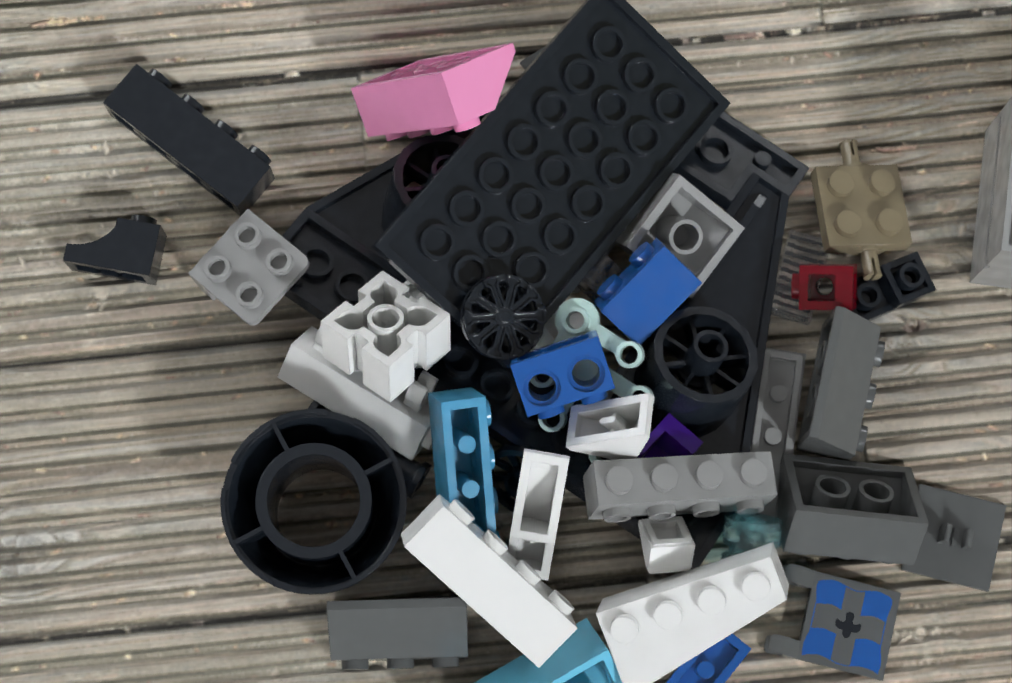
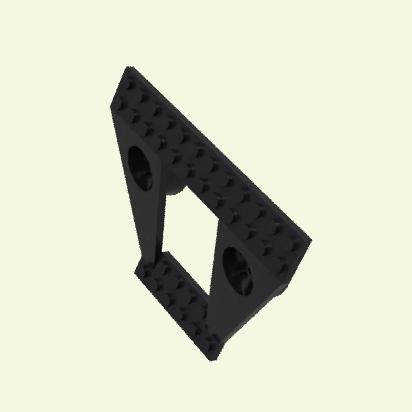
[282,93,809,569]

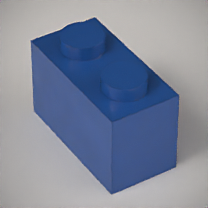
[594,237,702,345]

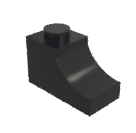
[63,214,167,285]

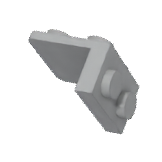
[188,209,310,326]

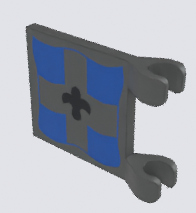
[764,564,901,681]

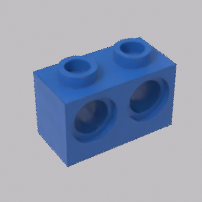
[510,330,615,419]

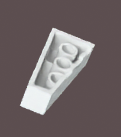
[401,494,578,668]
[596,543,789,683]

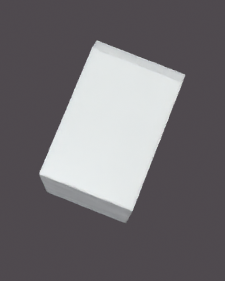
[566,393,654,460]

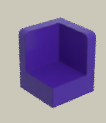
[637,413,703,458]

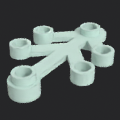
[530,298,655,463]

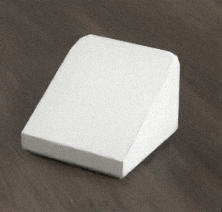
[638,516,695,574]

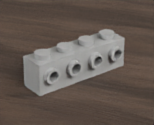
[583,451,777,523]

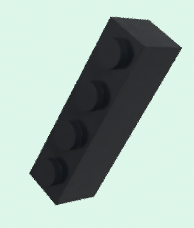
[103,64,275,216]

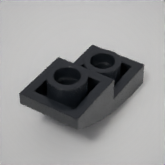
[852,251,936,321]

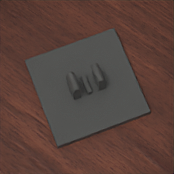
[901,484,1007,592]

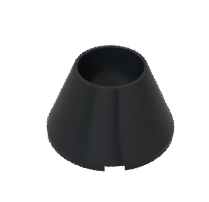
[220,409,407,595]

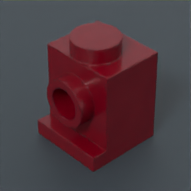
[791,264,857,311]

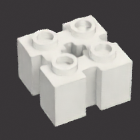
[321,270,451,402]

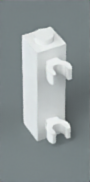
[277,326,438,461]

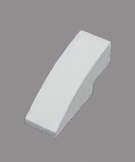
[507,448,570,581]

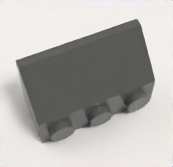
[796,306,885,461]
[777,453,929,565]
[327,597,469,670]

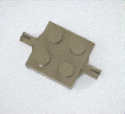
[810,139,912,281]

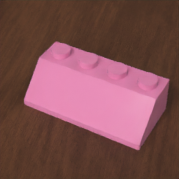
[351,43,516,141]

